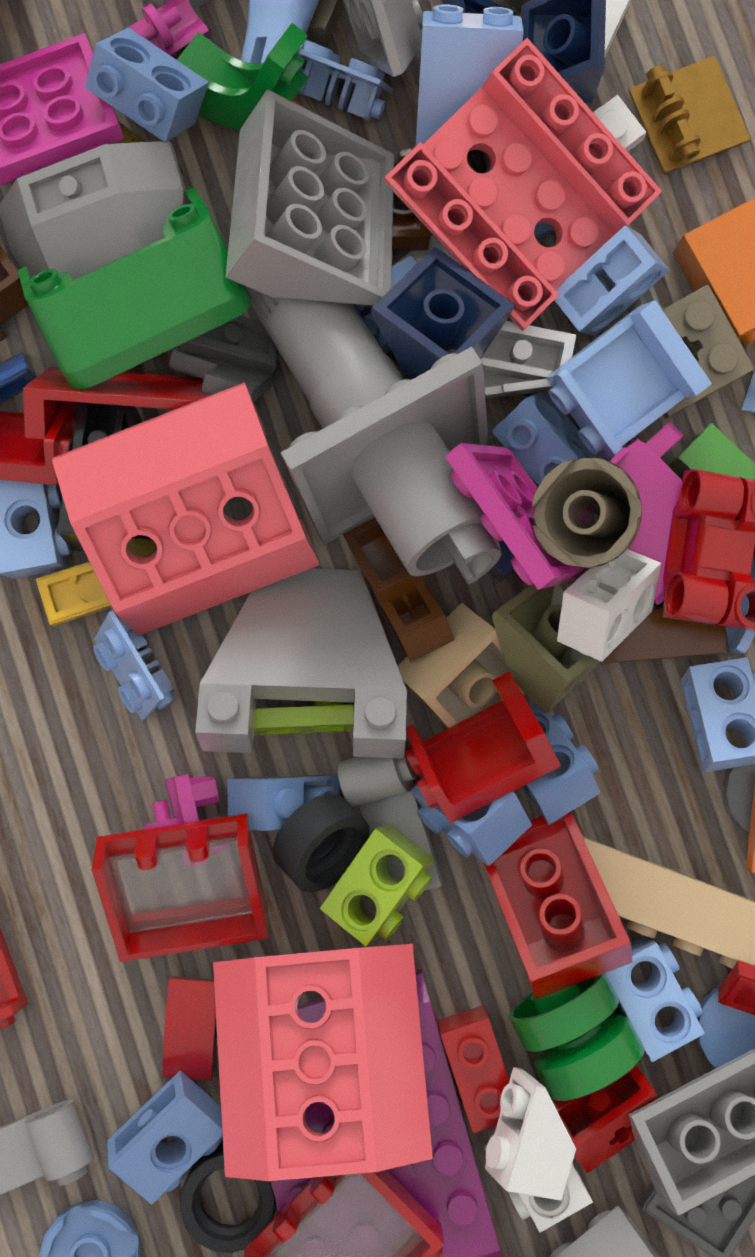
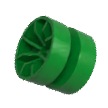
[509,973,645,1101]

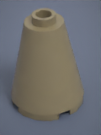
[532,458,642,568]

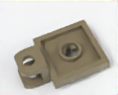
[662,284,755,419]

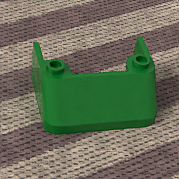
[17,187,252,390]

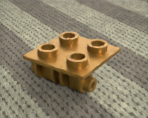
[628,55,751,174]

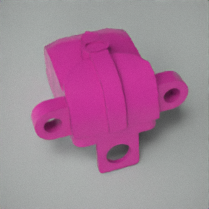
[609,421,684,605]

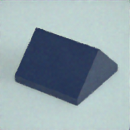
[521,0,606,104]

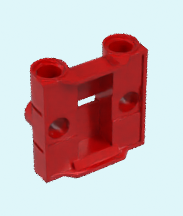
[663,469,755,631]

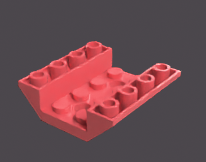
[383,38,662,331]
[52,382,320,636]
[213,944,433,1181]

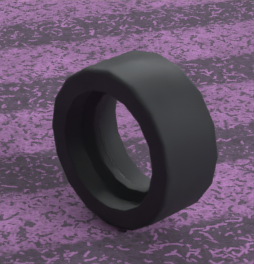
[272,794,370,893]
[180,1144,276,1253]

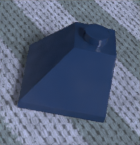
[371,247,515,379]

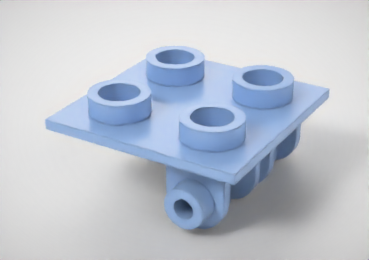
[298,40,393,121]
[93,610,176,721]

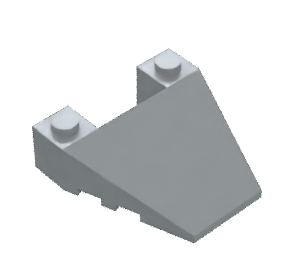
[195,568,407,758]

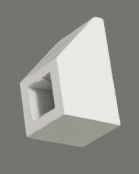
[485,1067,576,1201]

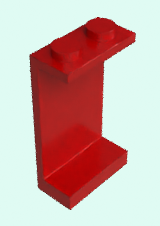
[23,367,211,439]

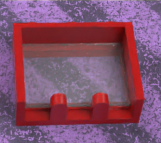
[91,813,269,962]
[244,1170,444,1257]

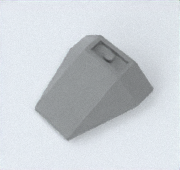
[0,141,186,353]

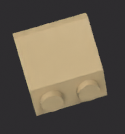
[398,603,525,729]

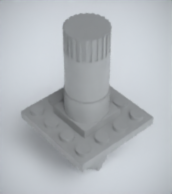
[246,286,501,585]

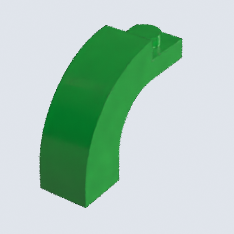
[177,23,309,129]

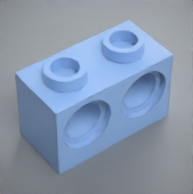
[555,225,670,336]
[680,657,755,773]
[605,936,705,1062]

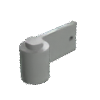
[338,752,444,891]
[0,1099,94,1195]

